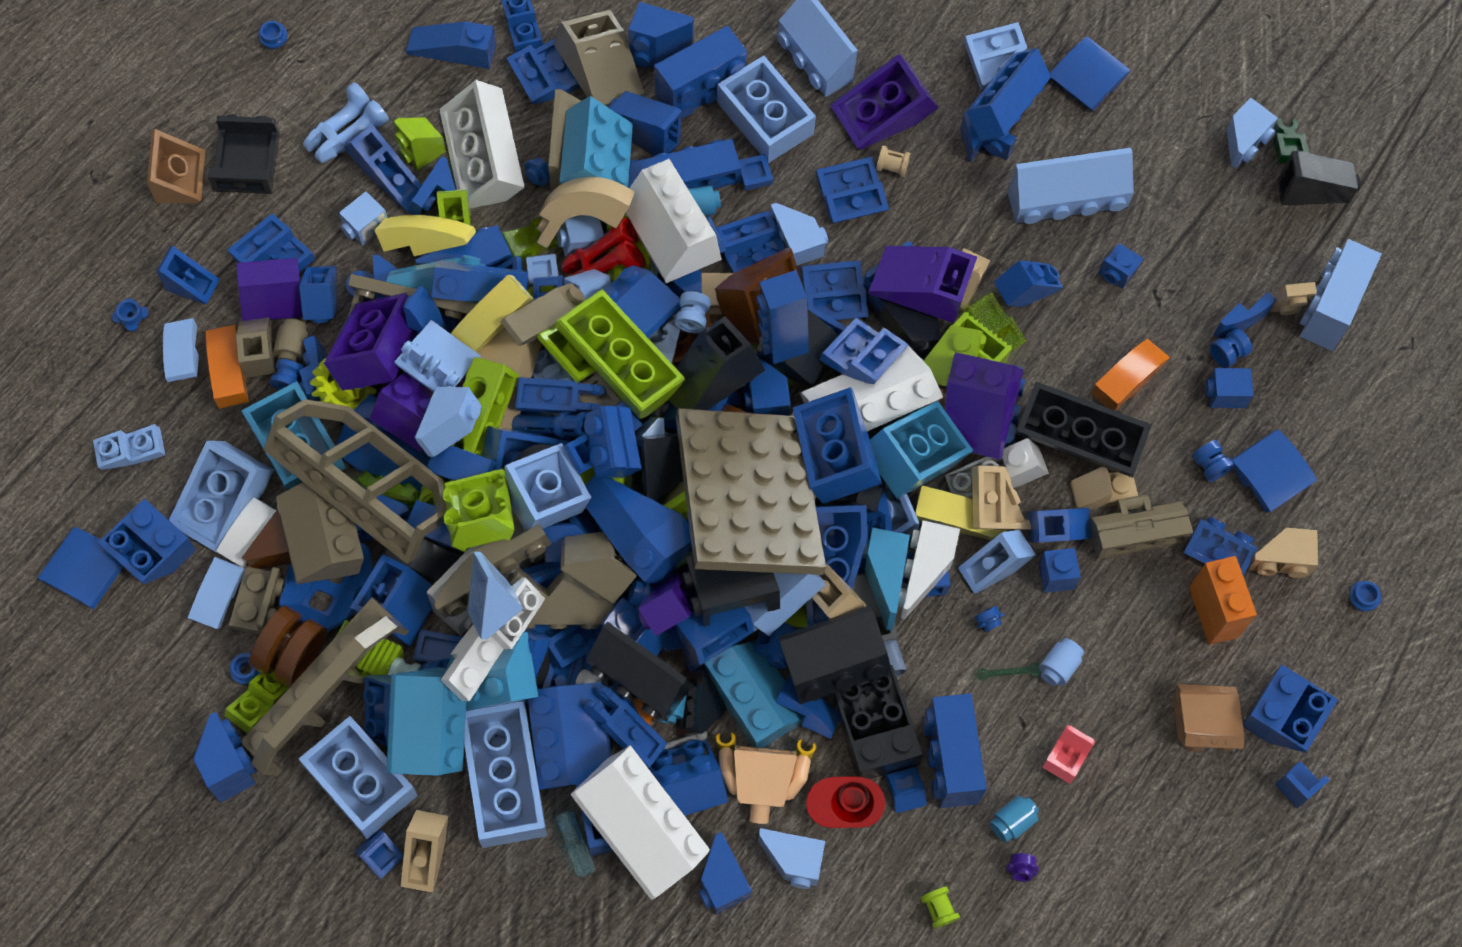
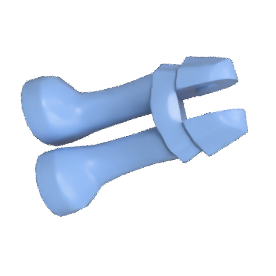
[302,82,389,163]

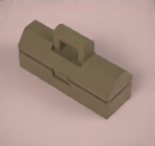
[1090,494,1193,559]

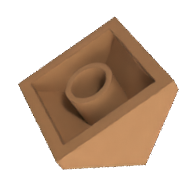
[147,129,206,203]

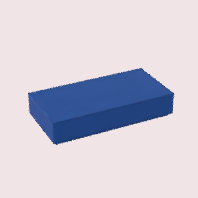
[413,629,463,664]

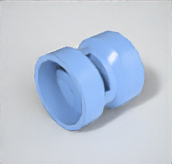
[675,291,711,333]

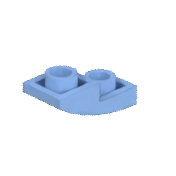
[163,318,199,382]
[93,424,165,470]
[188,557,245,629]

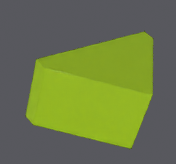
[437,189,471,226]

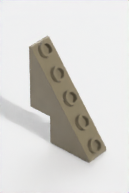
[506,567,616,629]

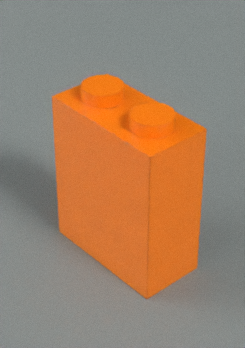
[1189,556,1257,645]

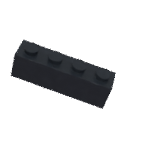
[1015,382,1152,478]

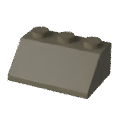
[548,89,581,192]
[276,482,364,585]

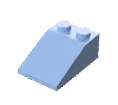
[169,441,274,553]

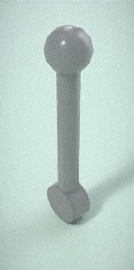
[664,731,708,749]

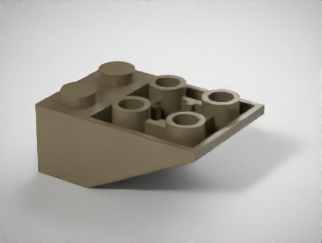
[554,9,644,106]

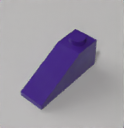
[638,566,694,636]

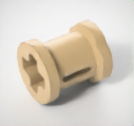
[876,145,911,177]

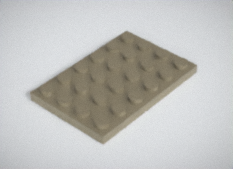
[676,409,826,575]

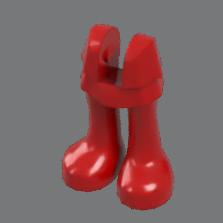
[561,218,646,277]

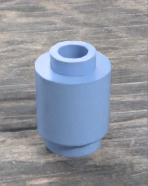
[1039,638,1084,686]

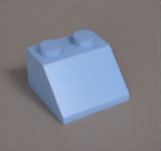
[504,443,591,532]

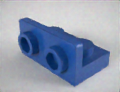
[1184,516,1258,576]

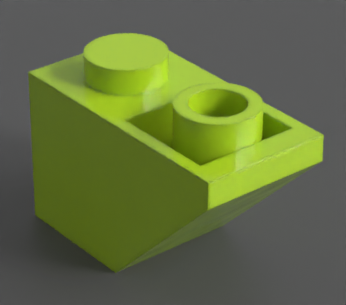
[394,117,446,171]

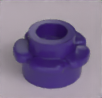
[1006,853,1039,882]

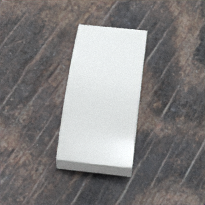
[216,497,276,567]

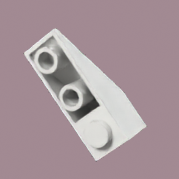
[945,438,1049,499]
[898,520,960,619]

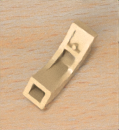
[537,177,635,248]

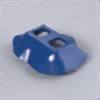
[279,543,373,633]

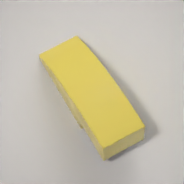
[375,215,476,256]
[451,275,533,353]
[915,486,1006,540]

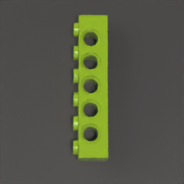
[418,357,519,549]

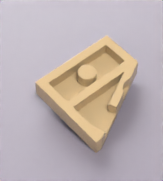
[972,466,1031,530]

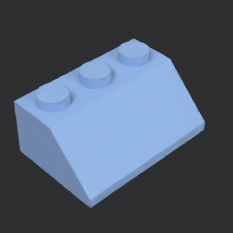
[777,0,858,97]

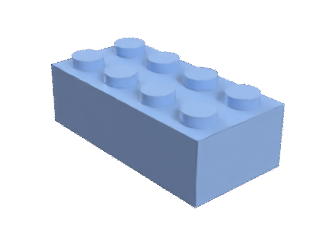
[464,701,547,848]

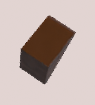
[242,509,291,569]

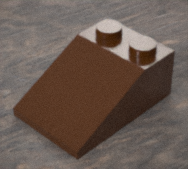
[715,248,800,344]

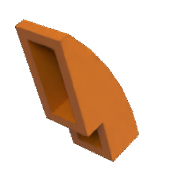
[206,325,249,409]
[1091,339,1170,411]

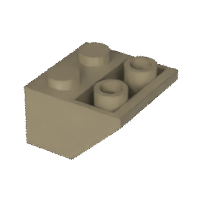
[561,531,637,604]

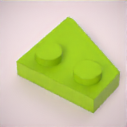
[924,325,983,387]

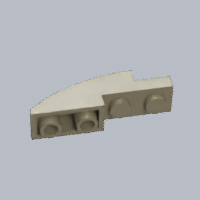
[434,524,551,618]

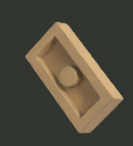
[1270,282,1317,315]

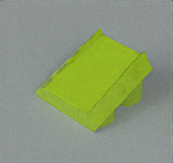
[443,469,515,552]

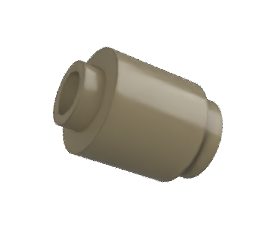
[272,319,308,363]

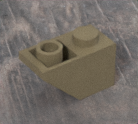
[236,317,276,378]

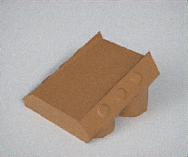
[1173,684,1244,752]

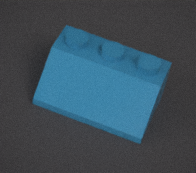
[446,632,538,711]
[704,640,805,748]
[387,667,466,775]

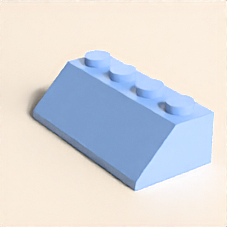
[1008,148,1134,224]

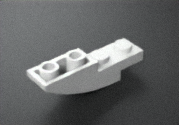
[441,578,545,701]

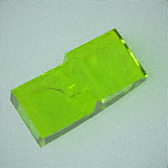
[502,217,561,260]
[965,292,1027,352]

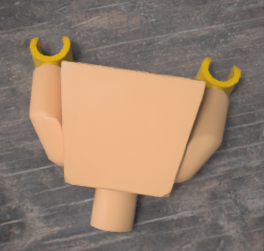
[716,732,816,824]

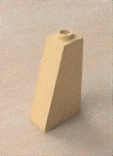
[478,329,542,430]

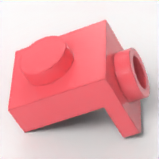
[1042,725,1095,784]

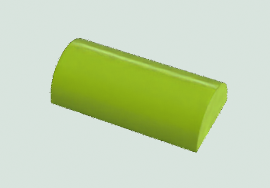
[555,289,685,419]

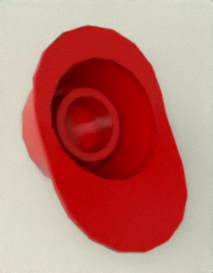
[806,776,886,828]

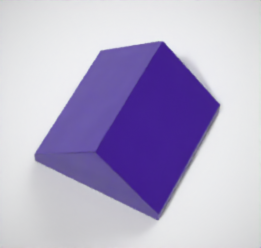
[236,258,303,321]

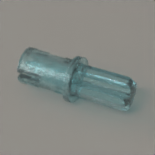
[555,811,595,878]

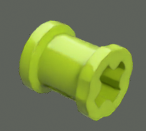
[920,887,960,929]

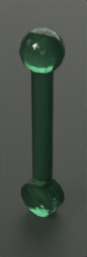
[976,662,1041,680]

